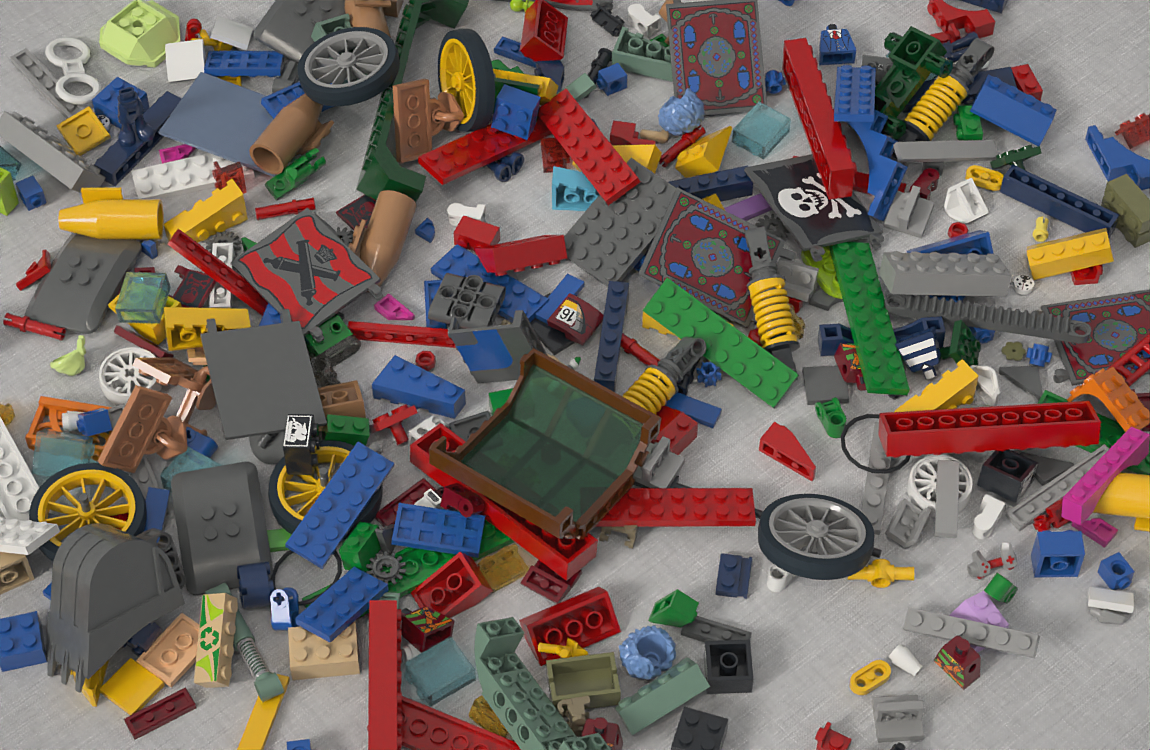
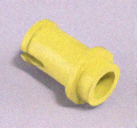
[1032,216,1049,242]

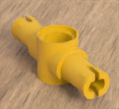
[848,559,914,588]

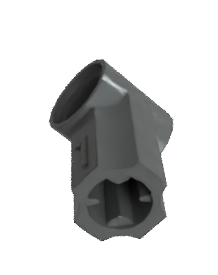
[272,61,299,93]

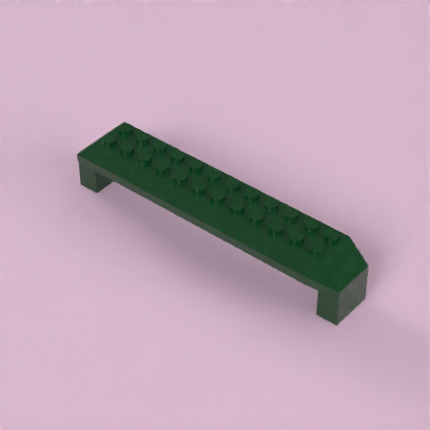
[356,0,469,202]

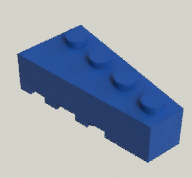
[372,355,466,419]

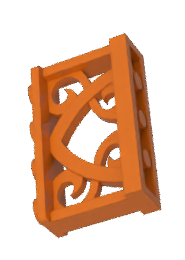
[25,396,112,461]

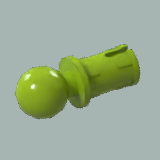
[510,0,535,12]

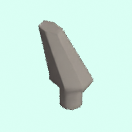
[1090,607,1128,623]

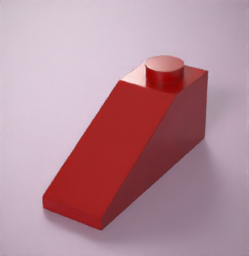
[759,422,816,481]

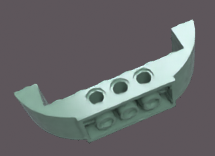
[474,617,611,750]

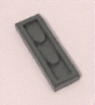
[681,616,752,642]

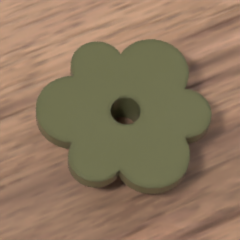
[1001,342,1026,361]

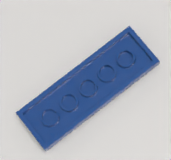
[834,65,876,122]
[431,244,549,323]
[285,442,394,569]

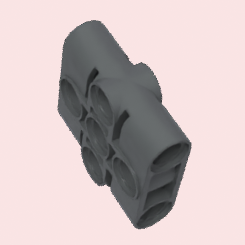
[428,273,506,329]

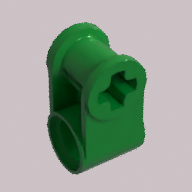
[815,397,847,439]
[984,573,1018,604]

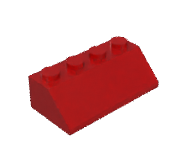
[520,0,568,61]
[475,235,567,276]
[519,586,621,666]

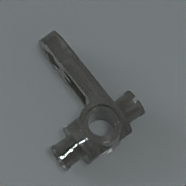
[309,335,361,387]

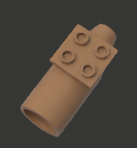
[344,0,391,54]
[249,93,334,174]
[348,190,417,293]

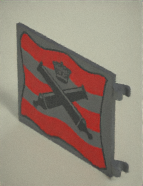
[230,208,383,343]

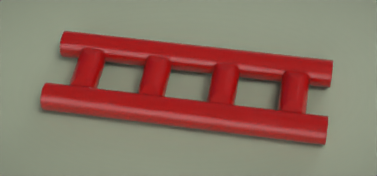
[1107,333,1150,387]

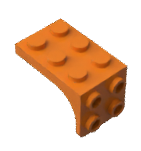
[1067,367,1150,432]

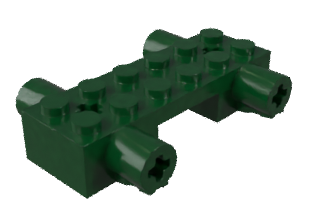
[846,26,953,139]

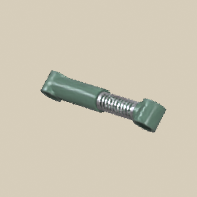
[204,583,284,702]

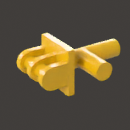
[191,29,233,51]
[538,638,588,658]

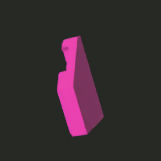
[159,144,195,164]
[374,294,415,320]
[1071,518,1118,548]

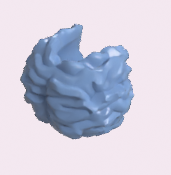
[658,88,705,136]
[618,625,676,680]

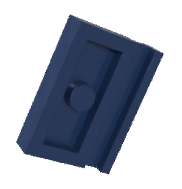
[715,553,752,599]

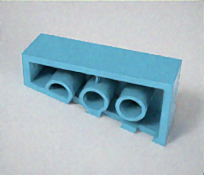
[552,166,600,211]

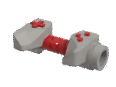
[967,542,1017,579]

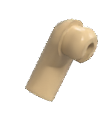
[640,129,670,144]

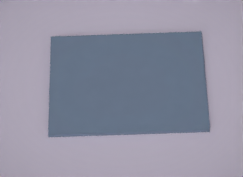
[159,72,277,177]

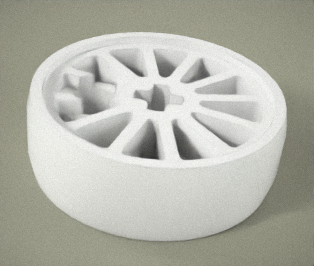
[99,347,162,406]
[907,455,973,518]

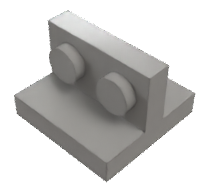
[884,185,935,239]
[777,258,819,302]
[633,436,685,488]
[872,695,924,743]

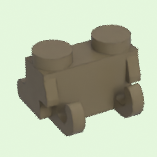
[599,525,639,549]
[557,696,590,737]

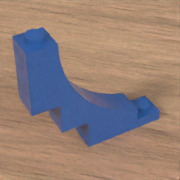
[845,110,908,221]
[1085,125,1150,190]

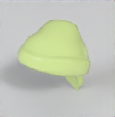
[50,335,86,376]

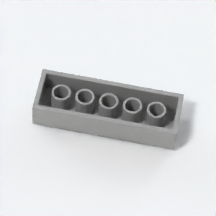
[0,111,105,193]
[879,251,1012,297]

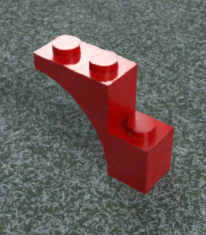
[927,0,996,39]
[610,120,656,146]

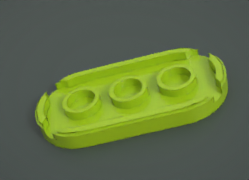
[801,246,842,299]

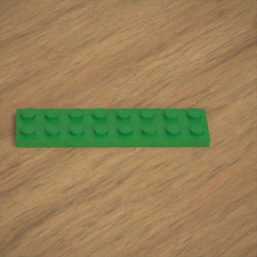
[642,278,799,409]

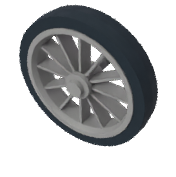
[298,27,400,106]
[758,494,875,580]

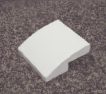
[210,15,253,50]
[165,39,206,82]

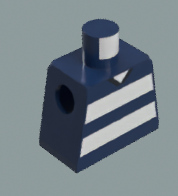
[895,326,941,379]

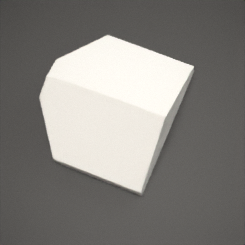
[944,178,989,224]
[970,365,1000,407]

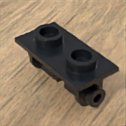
[590,3,625,37]

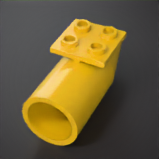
[58,187,164,239]
[1093,472,1150,531]

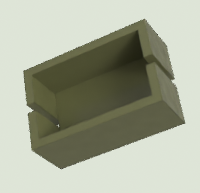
[1101,174,1150,248]
[546,652,621,711]

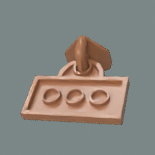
[393,79,464,163]
[132,358,216,436]
[97,385,187,473]

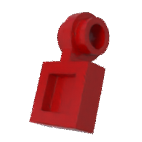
[185,18,202,41]
[1033,498,1070,532]

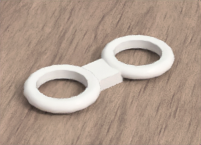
[45,37,102,105]

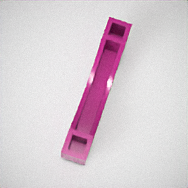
[1062,427,1150,525]

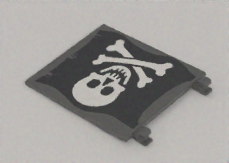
[744,154,884,261]

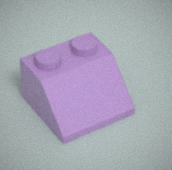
[949,591,1009,652]

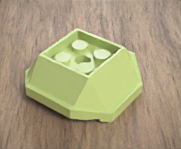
[99,0,181,67]

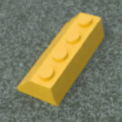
[1026,228,1114,280]

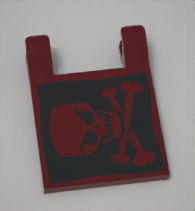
[336,194,376,230]
[162,265,217,308]

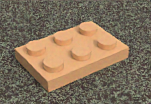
[137,613,199,688]

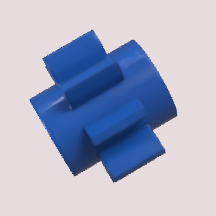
[765,70,786,94]
[1026,343,1052,367]
[696,362,722,387]

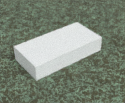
[1087,586,1134,613]

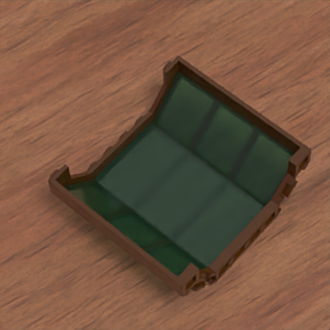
[429,348,661,540]

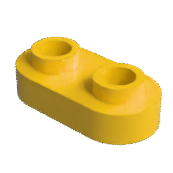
[965,165,1003,191]
[849,660,891,695]

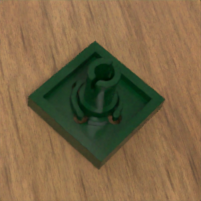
[990,144,1042,170]
[940,320,981,366]

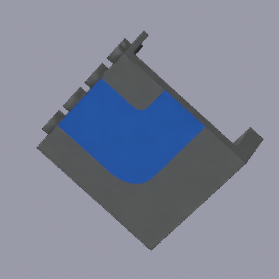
[448,310,548,383]

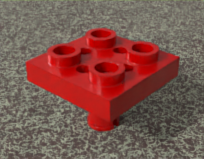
[369,404,418,445]

